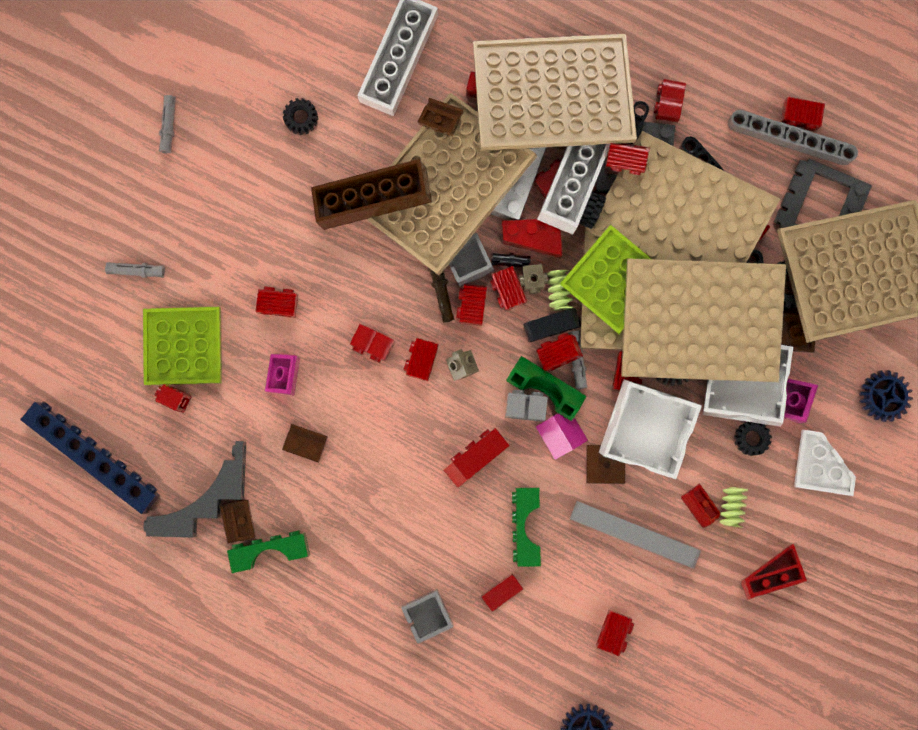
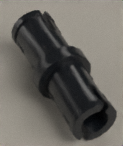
[491,253,531,268]

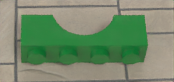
[506,356,587,421]
[512,488,541,567]
[227,530,310,573]

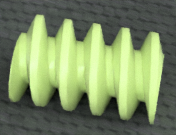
[547,270,574,311]
[719,487,748,528]

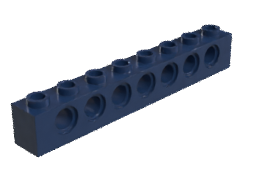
[20,401,160,514]

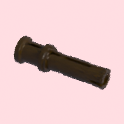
[428,268,455,323]

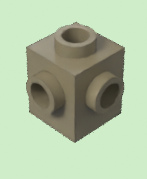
[520,264,548,294]
[446,349,479,381]

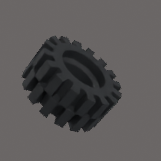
[283,98,318,135]
[579,191,606,229]
[734,422,772,456]

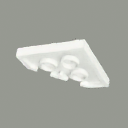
[794,430,856,496]

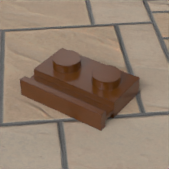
[418,98,464,137]
[282,424,328,463]
[220,500,256,544]

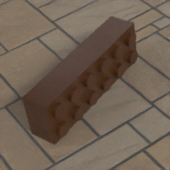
[311,159,432,230]

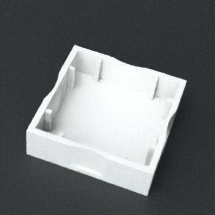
[703,345,793,427]
[599,379,702,479]

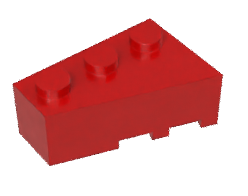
[502,219,562,259]
[443,428,510,488]
[741,543,807,600]

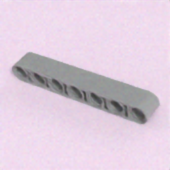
[728,110,858,165]
[570,501,701,569]

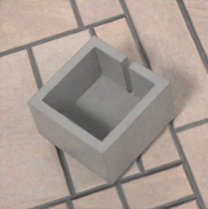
[449,233,494,287]
[505,390,548,422]
[401,589,454,644]

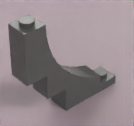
[143,441,246,538]

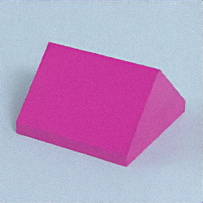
[265,354,300,396]
[784,379,818,423]
[536,413,588,460]

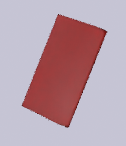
[681,483,721,528]
[481,573,523,612]

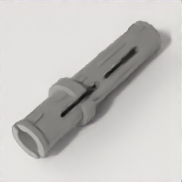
[159,95,176,154]
[105,262,165,278]
[568,331,588,389]

